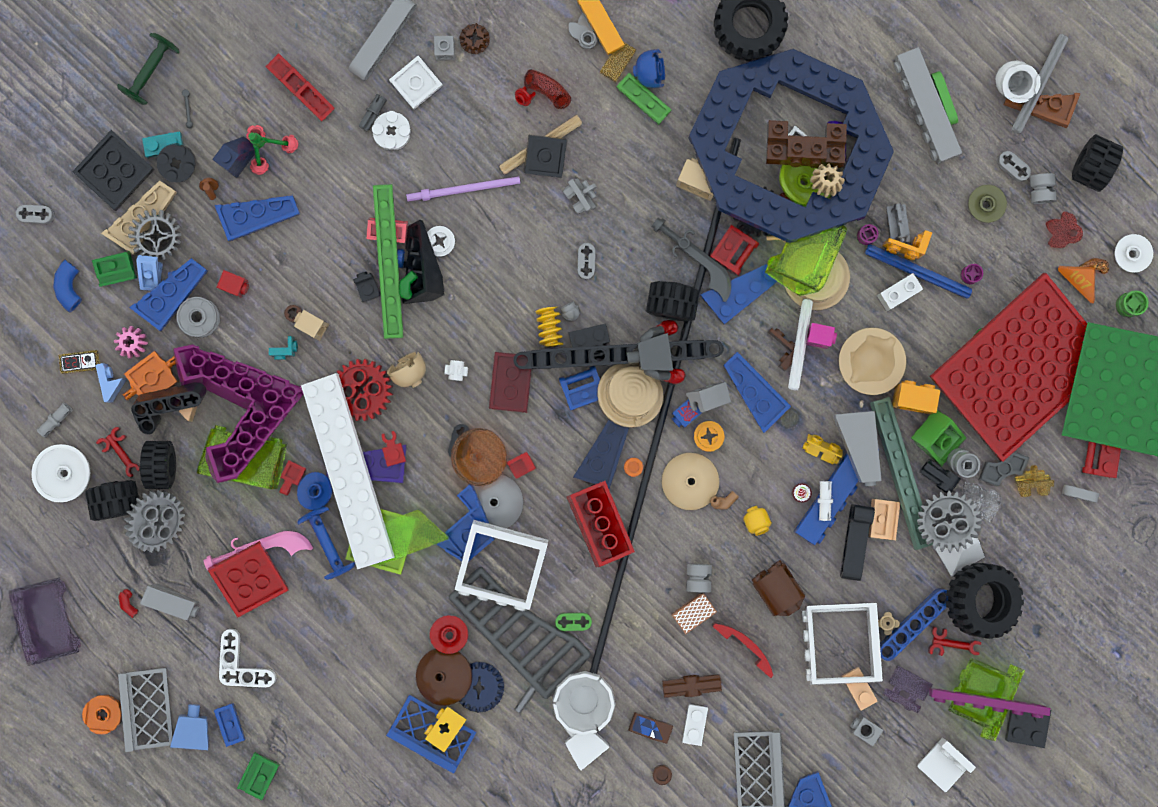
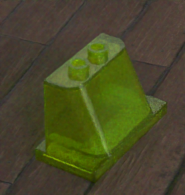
[948,657,1025,741]

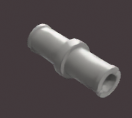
[37,402,73,438]

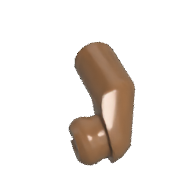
[710,491,739,510]

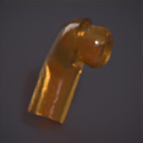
[1079,258,1109,274]

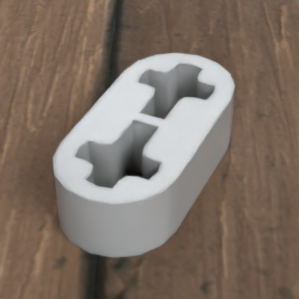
[997,151,1031,182]
[16,205,55,224]
[578,243,595,280]
[1061,485,1099,503]

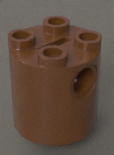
[751,560,805,616]

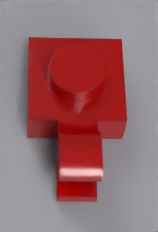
[279,460,306,496]

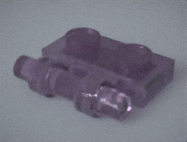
[883,665,933,713]

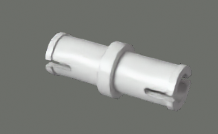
[818,481,833,521]

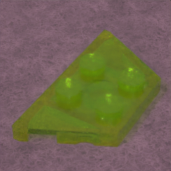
[378,509,449,566]

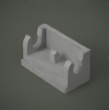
[686,382,731,412]

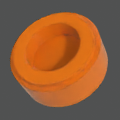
[624,458,643,477]

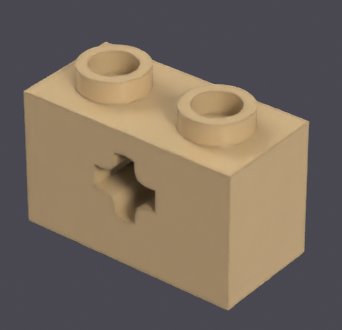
[294,310,329,341]

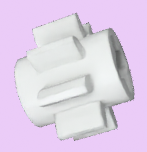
[444,360,468,381]

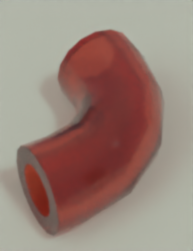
[524,69,571,109]

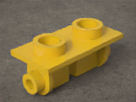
[802,434,843,465]

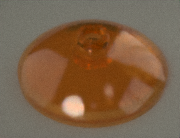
[451,428,507,486]

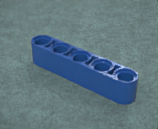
[880,588,948,661]

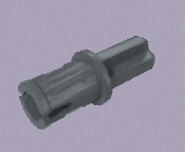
[359,94,387,131]

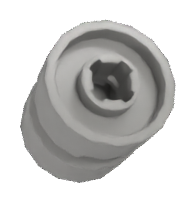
[1030,173,1057,204]
[947,448,980,478]
[686,564,712,592]

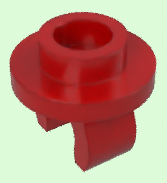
[515,85,536,106]

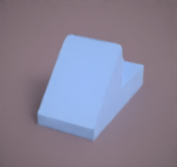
[136,255,163,291]
[96,363,127,403]

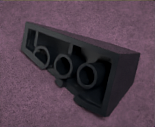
[402,220,444,304]

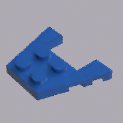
[415,483,495,562]

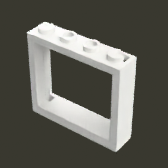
[455,520,548,611]
[802,603,883,685]

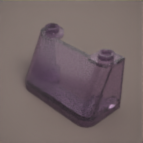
[9,577,81,666]

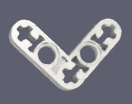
[219,629,276,687]

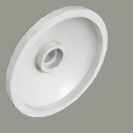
[32,444,91,502]

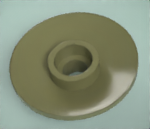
[968,185,1007,223]

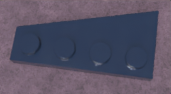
[573,419,629,489]

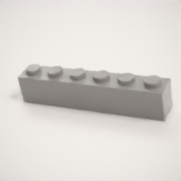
[893,47,962,165]

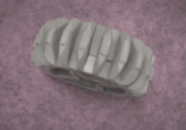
[128,209,181,260]

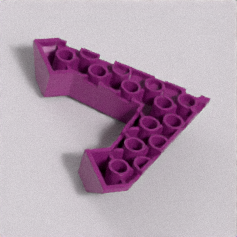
[173,344,304,483]

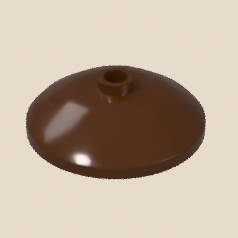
[416,649,472,706]

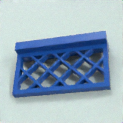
[386,695,476,774]

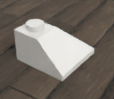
[935,525,985,576]

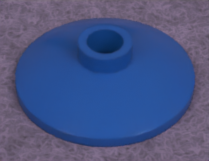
[297,472,332,510]

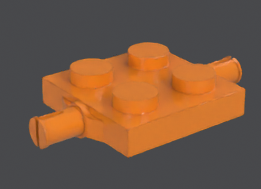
[122,351,179,401]

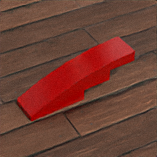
[265,53,335,122]

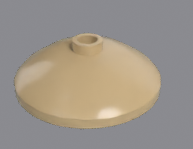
[662,453,719,510]

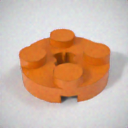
[82,695,122,734]

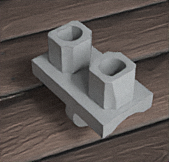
[563,178,597,214]

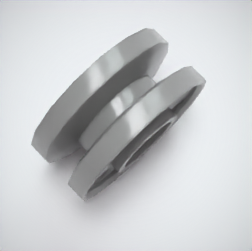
[177,297,220,338]

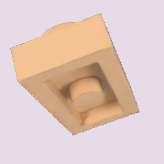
[842,667,878,711]

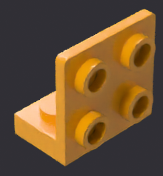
[882,230,932,261]

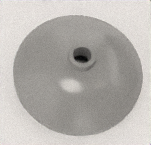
[466,474,523,528]

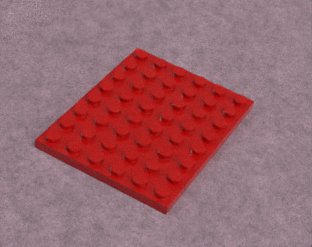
[929,273,1087,462]

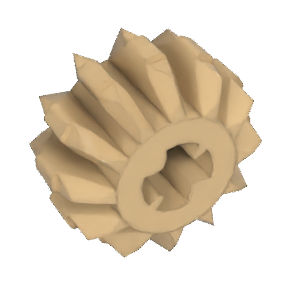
[810,163,844,198]

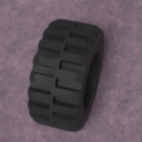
[714,0,788,61]
[946,563,1024,639]

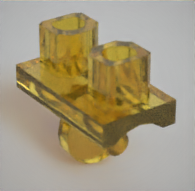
[1015,465,1054,497]

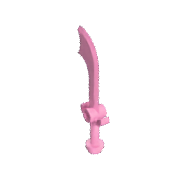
[203,531,313,570]

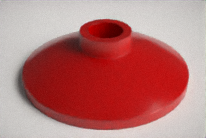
[430,615,468,654]

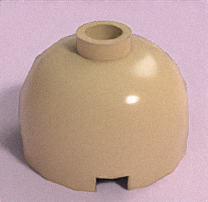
[387,352,426,388]

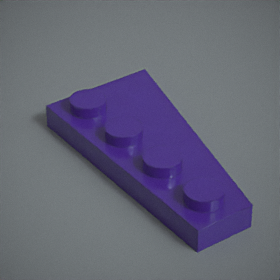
[326,445,407,483]

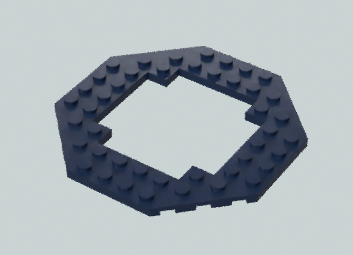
[688,49,894,243]

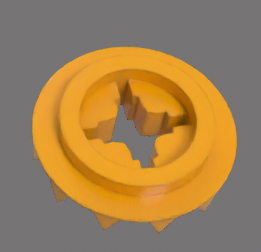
[694,421,725,452]

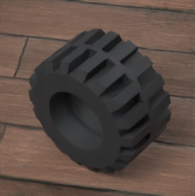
[140,441,176,489]

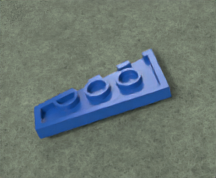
[700,262,784,324]

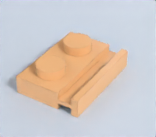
[868,499,900,540]

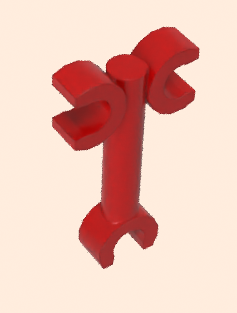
[96,427,140,477]
[928,627,981,656]

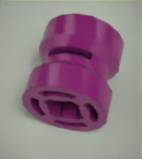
[857,224,879,246]
[960,263,984,285]

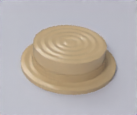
[783,244,850,310]
[839,328,906,395]
[597,363,663,428]

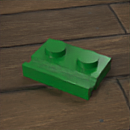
[92,251,137,287]
[237,752,280,800]

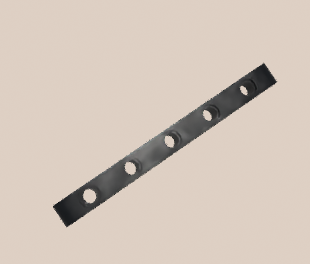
[513,340,724,370]

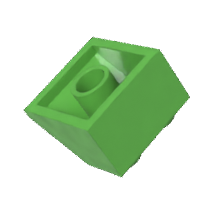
[911,410,966,467]

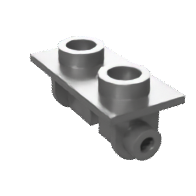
[886,203,911,243]

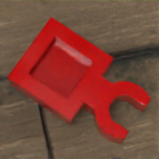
[381,431,406,467]

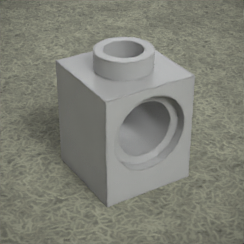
[434,36,455,61]
[851,715,883,746]

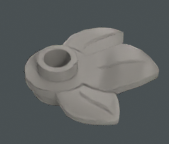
[569,13,598,49]

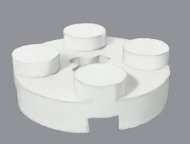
[372,111,411,150]

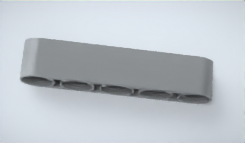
[348,0,417,81]

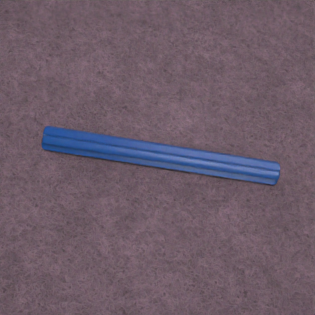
[865,244,972,299]

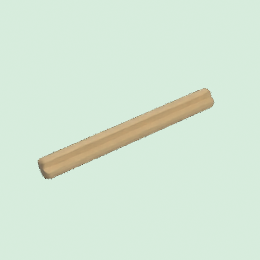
[499,115,582,175]

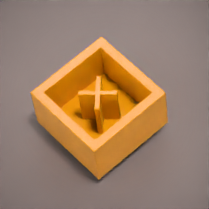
[892,380,940,414]

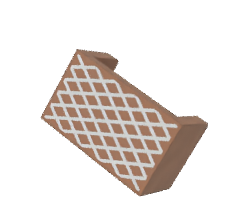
[671,592,717,635]

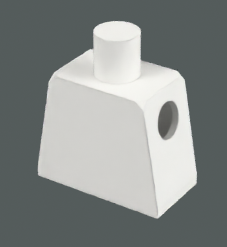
[564,728,609,770]

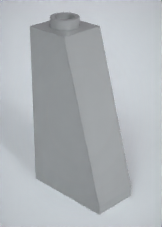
[833,411,881,486]

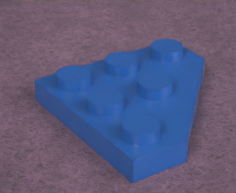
[787,771,832,807]

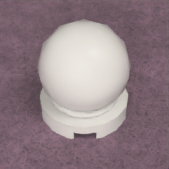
[995,60,1041,103]

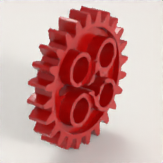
[337,359,393,421]

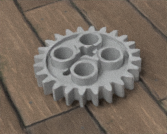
[124,490,185,553]
[917,491,982,553]

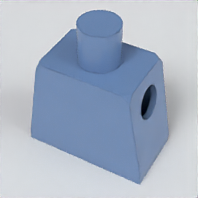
[170,704,209,750]

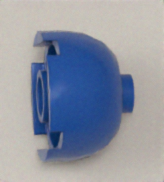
[633,49,665,88]

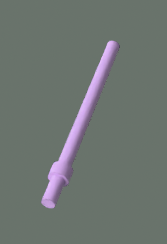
[406,176,520,202]

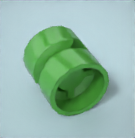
[1116,290,1149,318]

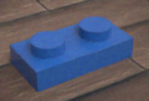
[214,703,245,747]

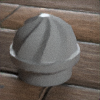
[560,301,580,321]

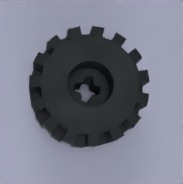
[1072,134,1123,192]
[646,281,700,321]
[85,480,139,521]

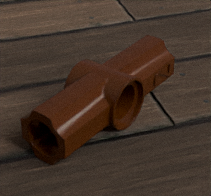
[662,674,722,698]

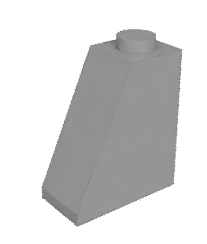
[140,583,199,620]

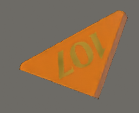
[1058,266,1095,303]

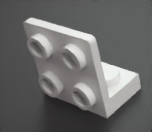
[917,737,976,792]

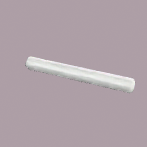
[788,299,813,390]

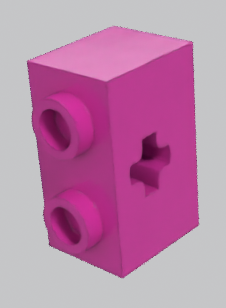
[806,323,837,349]

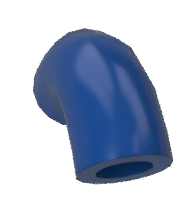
[53,259,82,313]

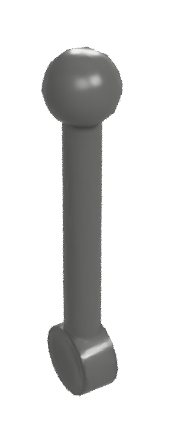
[182,89,193,128]

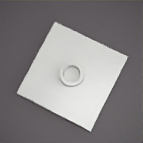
[389,56,443,110]

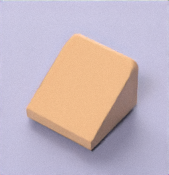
[179,406,197,422]

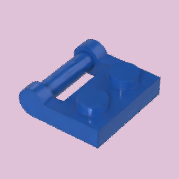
[559,366,600,411]

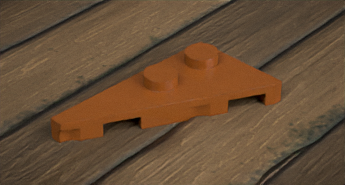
[1003,93,1080,128]

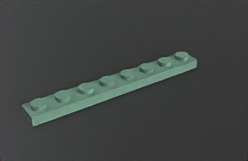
[870,397,933,550]

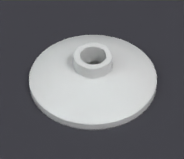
[1114,234,1153,273]

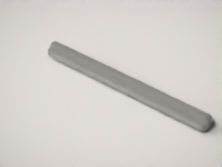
[1012,34,1068,134]

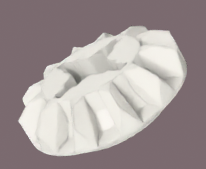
[427,226,455,257]

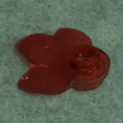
[1046,212,1083,248]

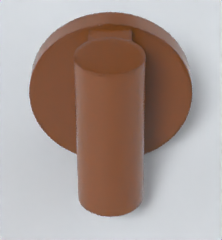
[199,178,219,200]

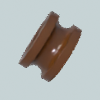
[284,305,302,323]

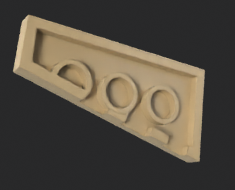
[101,181,177,255]

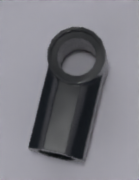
[919,459,961,494]

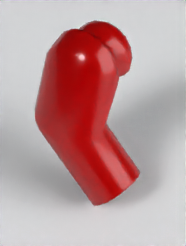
[118,589,139,618]

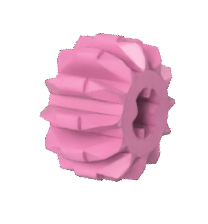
[114,326,148,359]

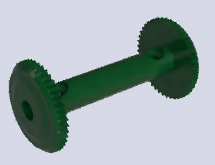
[117,33,179,105]

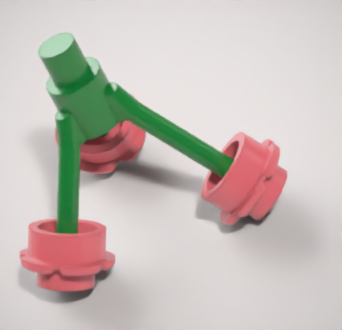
[246,125,298,175]

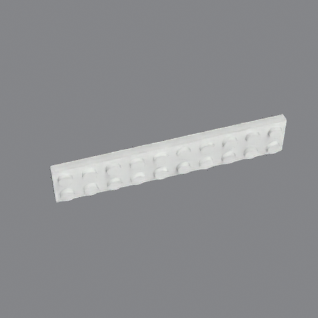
[301,373,395,569]

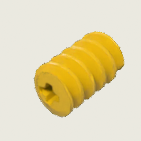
[535,307,564,347]

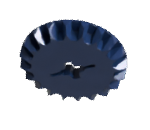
[459,662,504,713]

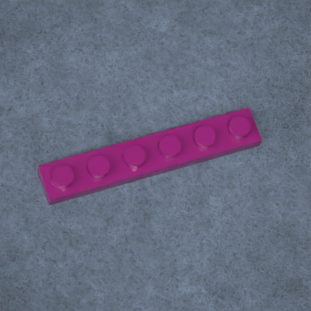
[929,688,1051,718]

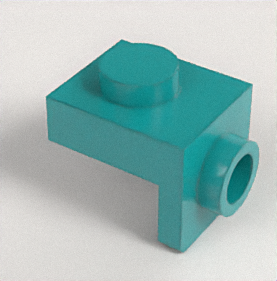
[269,336,298,360]

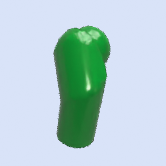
[399,271,418,300]

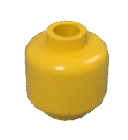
[743,506,772,536]

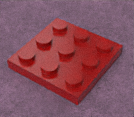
[208,541,289,618]

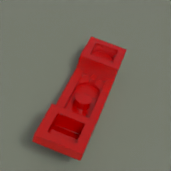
[712,622,773,678]

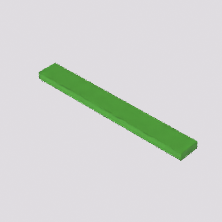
[373,184,404,339]

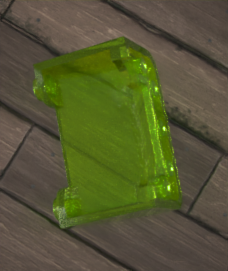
[765,225,847,296]
[197,425,287,489]

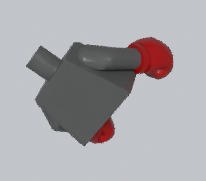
[627,320,685,384]

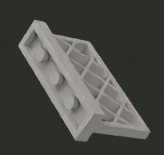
[118,668,173,752]
[734,730,785,807]

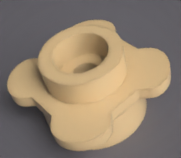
[878,612,900,635]

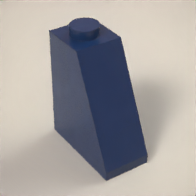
[212,136,255,178]

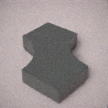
[979,452,1029,486]

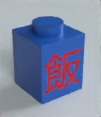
[671,399,702,428]

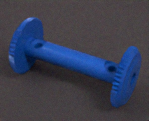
[297,507,355,580]

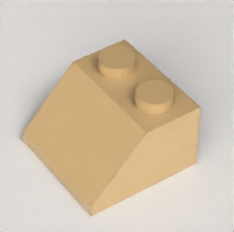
[676,158,713,201]

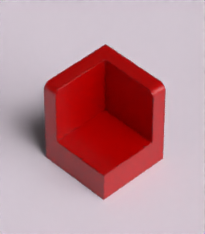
[506,452,536,479]

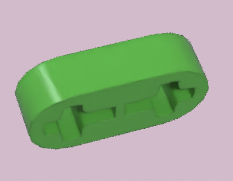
[555,612,592,631]

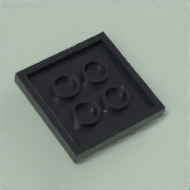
[72,130,155,211]

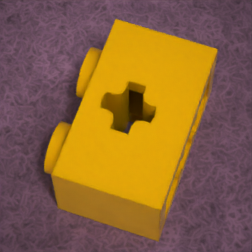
[424,706,466,752]

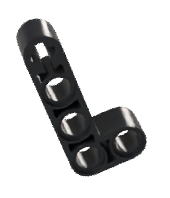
[131,382,207,434]
[840,504,875,581]

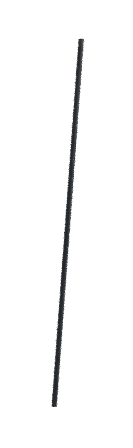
[590,138,741,674]

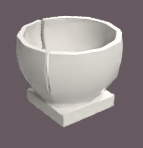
[552,671,616,735]

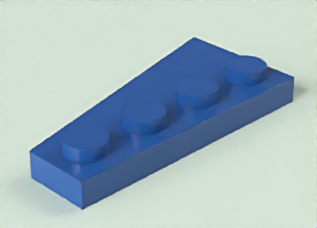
[214,195,300,242]
[129,258,208,331]
[723,352,791,433]

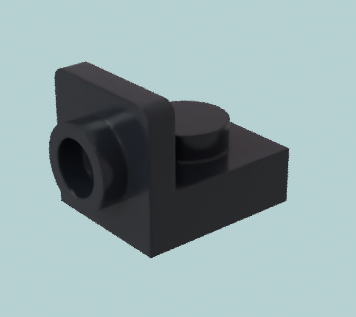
[353,271,381,303]

